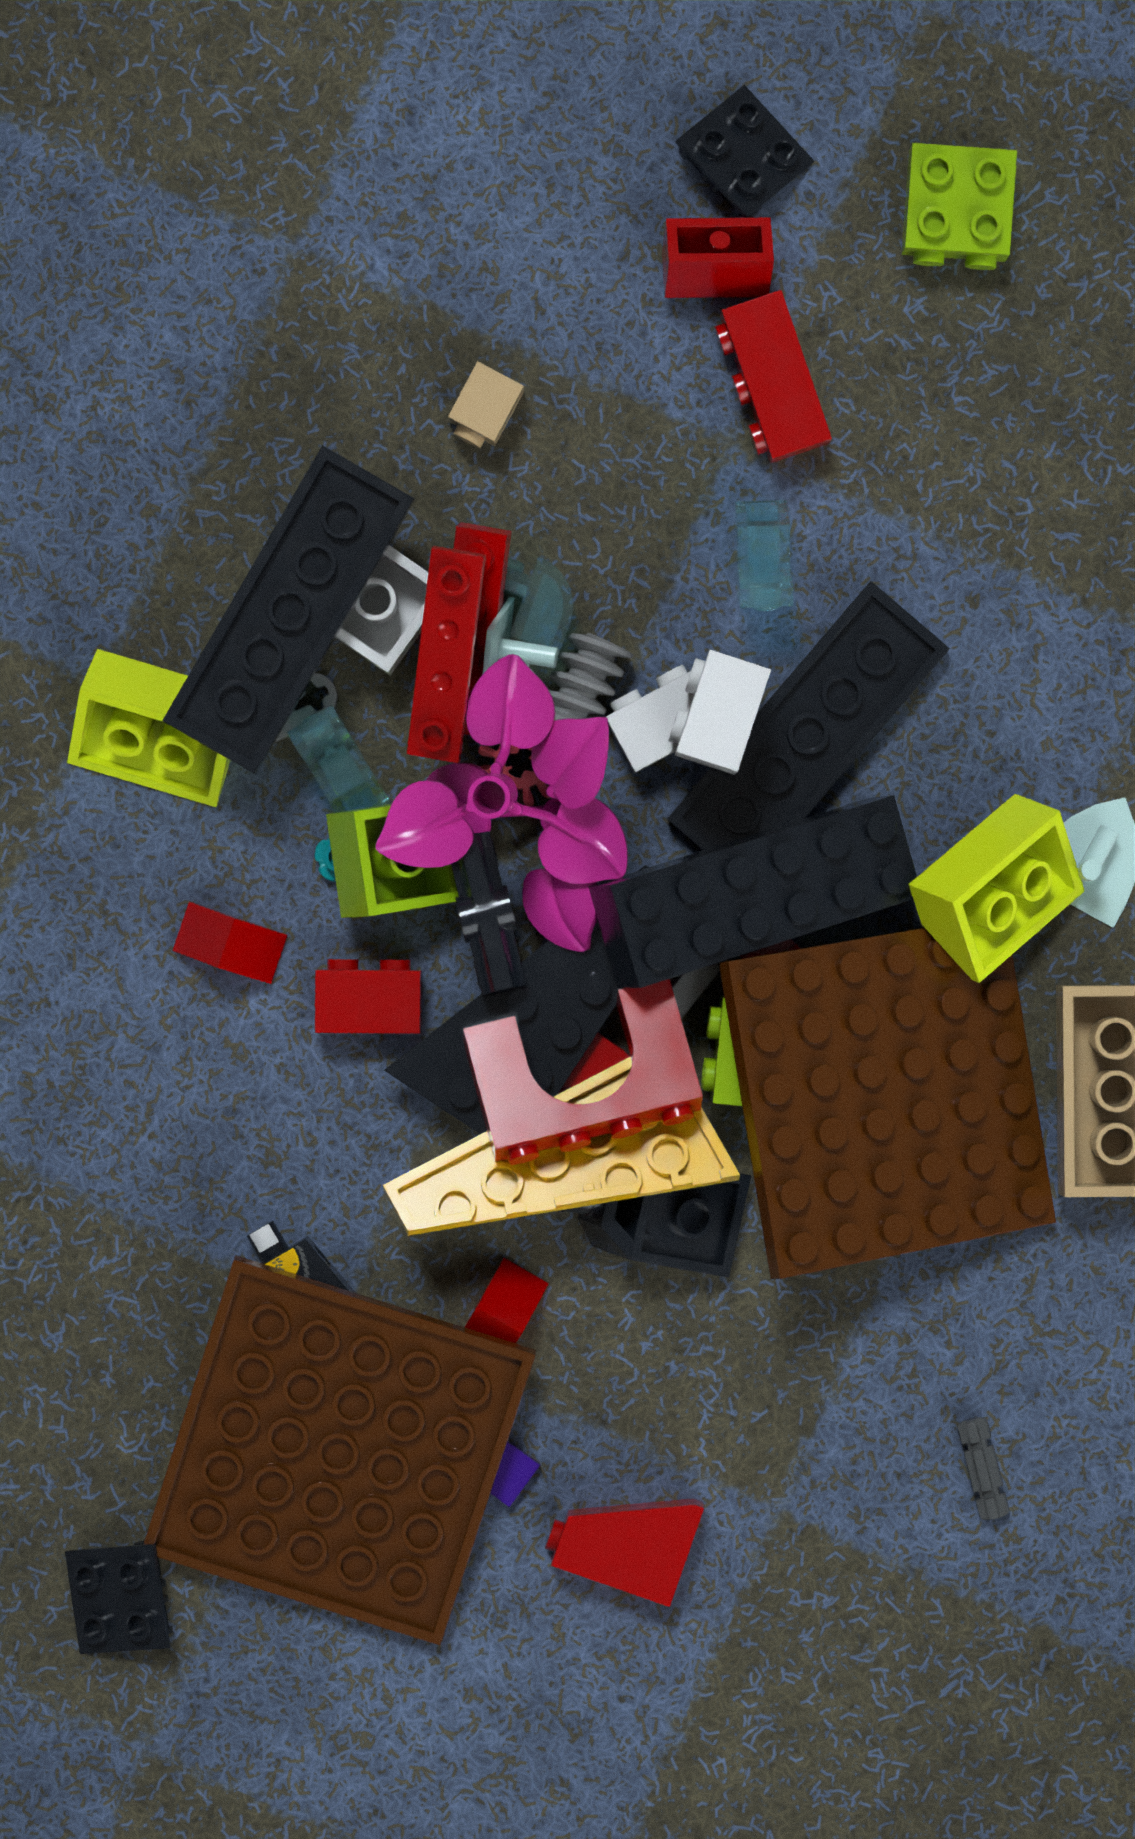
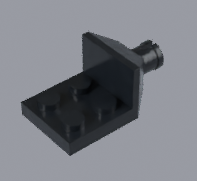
[558,1172,751,1278]

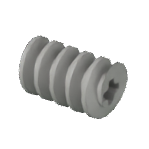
[549,633,633,721]

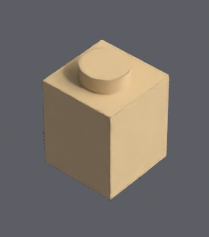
[448,361,524,449]

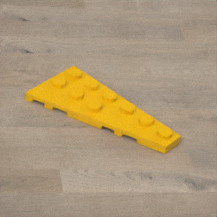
[383,1057,740,1236]

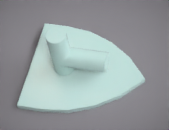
[482,597,559,675]
[1064,798,1135,928]

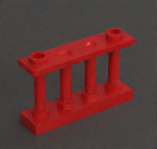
[407,522,512,763]

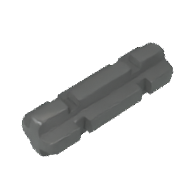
[957,1417,1010,1520]

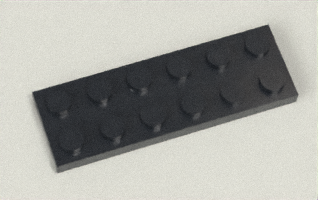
[162,445,415,775]
[667,581,950,850]

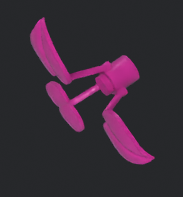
[375,654,628,884]
[426,717,609,952]

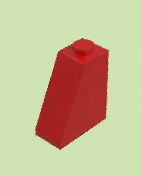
[545,1498,704,1607]

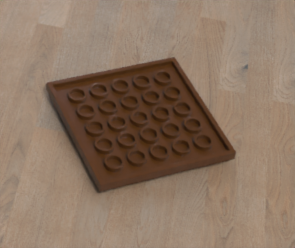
[719,928,1056,1279]
[143,1255,536,1645]

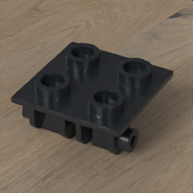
[675,84,814,218]
[65,1540,173,1654]

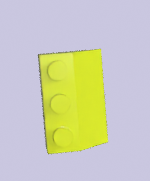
[67,649,230,807]
[908,794,1085,983]

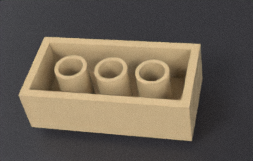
[1056,985,1135,1197]

